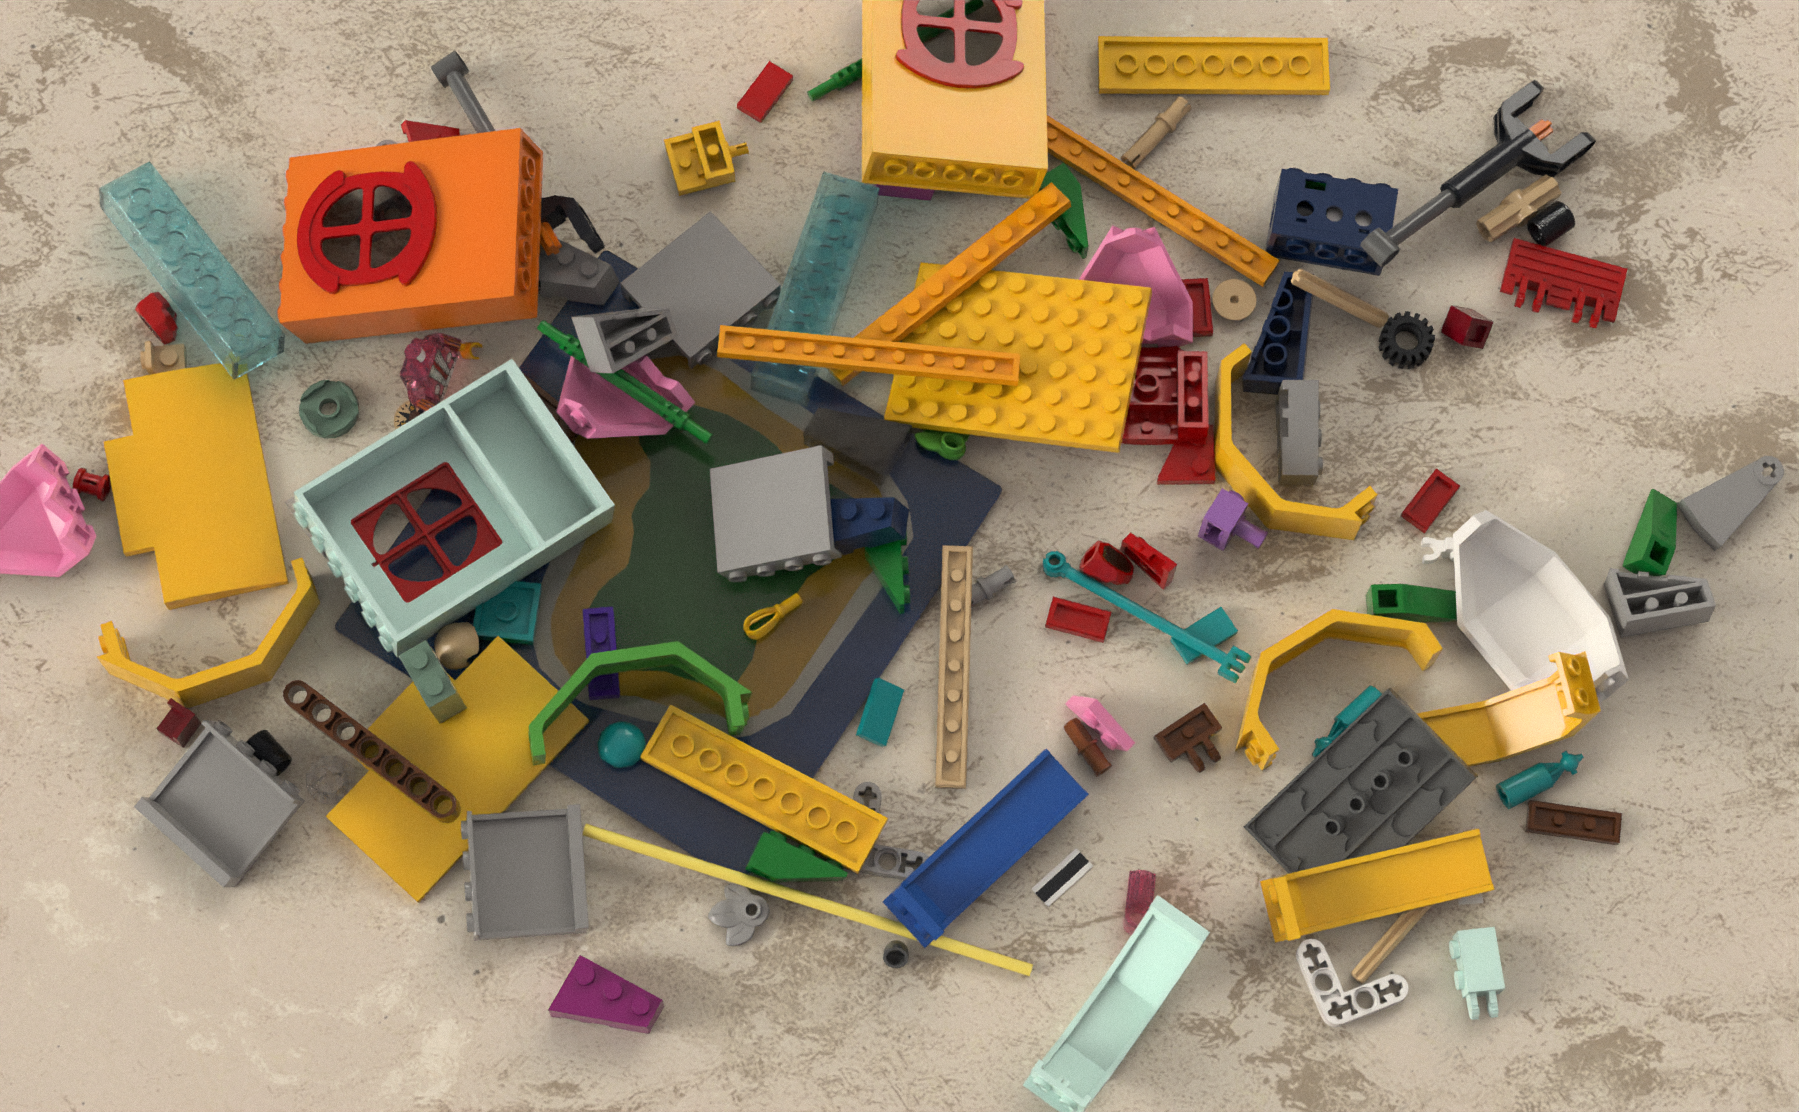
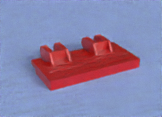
[1500,238,1628,328]

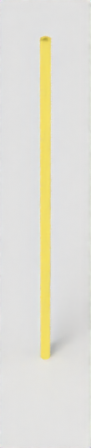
[582,823,1033,976]

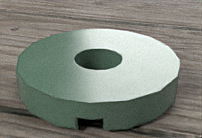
[299,380,359,439]

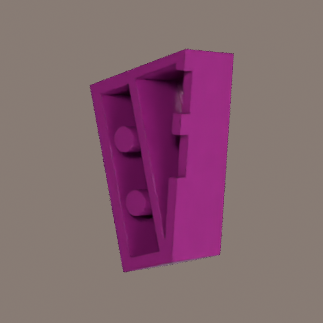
[548,955,664,1034]

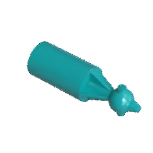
[1312,685,1382,758]
[1496,750,1584,809]

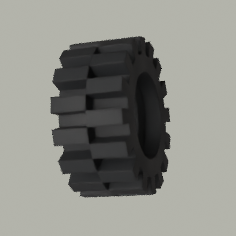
[1378,311,1435,369]

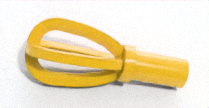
[743,593,803,640]

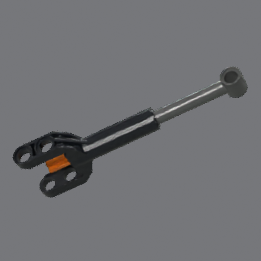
[431,50,605,292]
[1360,80,1596,267]

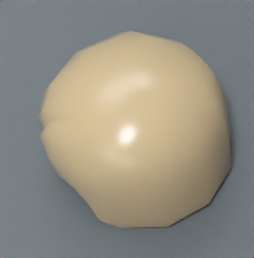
[434,622,479,670]

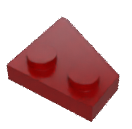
[1157,424,1216,485]
[1120,532,1177,590]

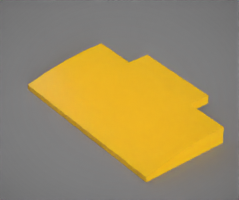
[103,361,289,610]
[325,636,590,903]

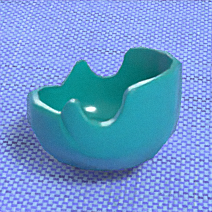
[597,721,646,768]

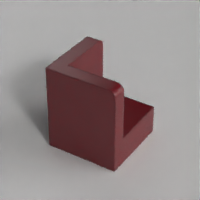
[1441,305,1494,349]
[156,698,201,748]

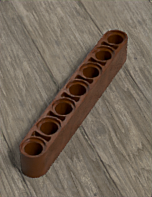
[283,680,461,823]

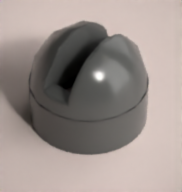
[883,940,909,968]

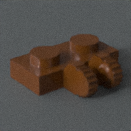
[1154,703,1222,773]

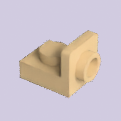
[140,341,187,375]

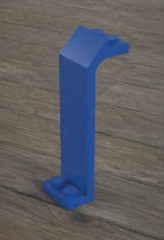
[882,749,1089,948]

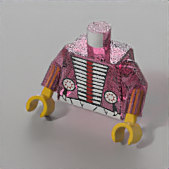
[400,332,483,412]

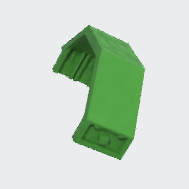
[528,641,752,765]

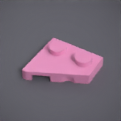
[1065,695,1135,751]

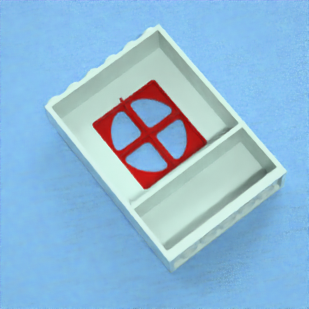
[292,359,615,658]

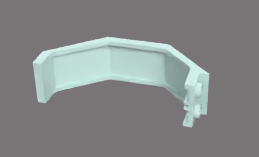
[1023,895,1210,1112]

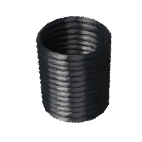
[1527,201,1576,246]
[246,730,292,776]

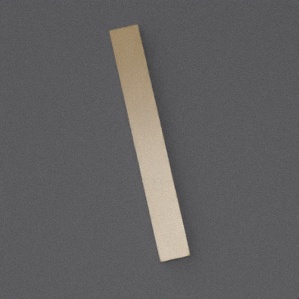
[935,545,973,789]

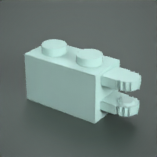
[1449,927,1505,1020]

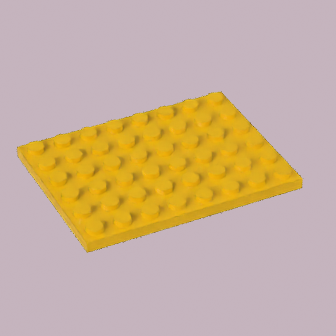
[884,262,1152,453]

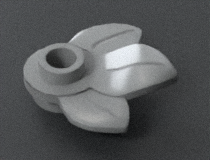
[708,883,770,946]

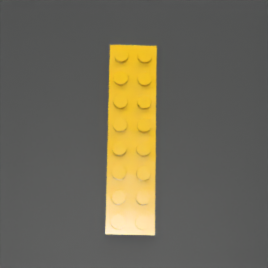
[1098,36,1330,95]
[640,704,888,874]

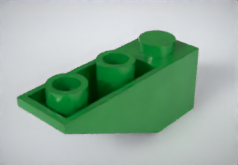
[1038,163,1089,259]
[1622,489,1677,576]
[865,532,910,614]
[1366,584,1457,622]
[745,831,848,883]

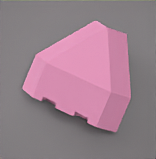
[1079,225,1193,347]
[556,355,695,439]
[0,444,96,577]

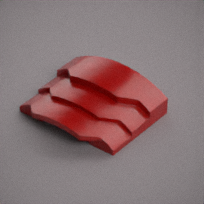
[1122,346,1209,445]

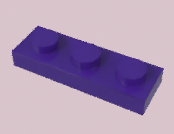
[583,606,620,700]

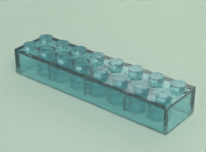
[99,161,285,380]
[750,171,880,407]

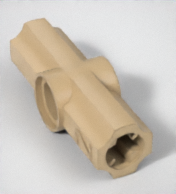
[1476,174,1562,242]

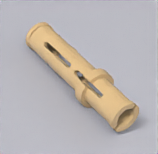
[1121,96,1192,170]

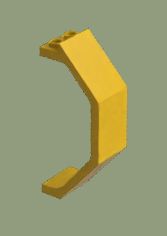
[1214,343,1378,540]
[97,557,320,708]
[1235,609,1443,771]
[1416,651,1601,767]

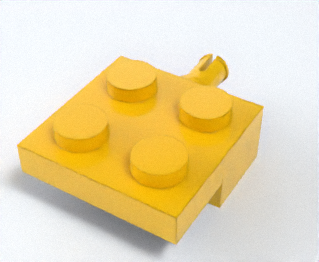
[664,120,749,196]

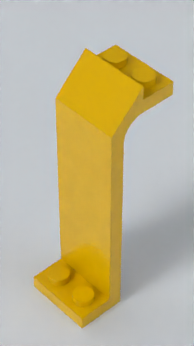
[1260,828,1495,943]

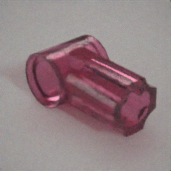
[1122,869,1156,935]

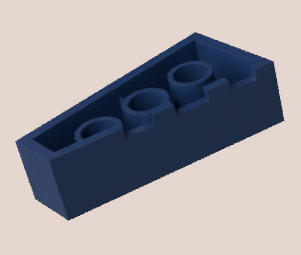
[1242,271,1314,395]
[830,497,909,555]

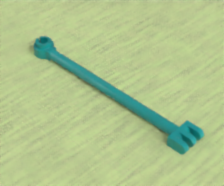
[1043,551,1252,683]

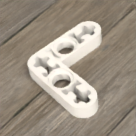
[1296,939,1409,1027]

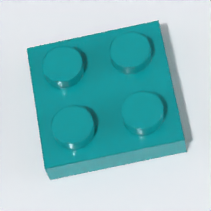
[473,581,542,645]

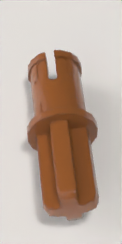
[1064,718,1112,777]

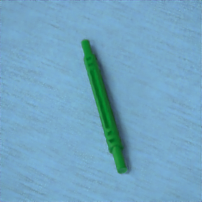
[807,0,984,102]
[537,320,714,444]

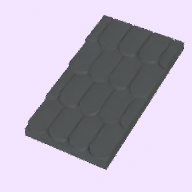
[1243,687,1478,873]

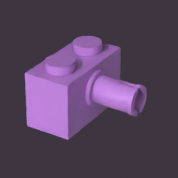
[1198,488,1268,551]

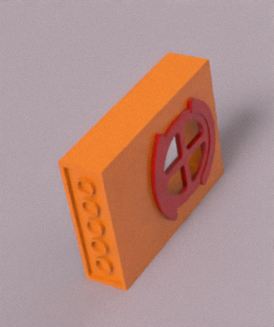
[277,128,543,344]

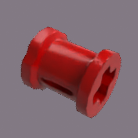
[73,468,111,501]

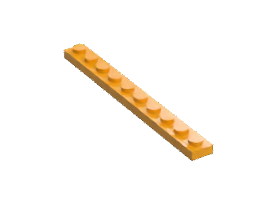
[1047,115,1280,287]
[826,182,1071,386]
[717,325,1020,386]

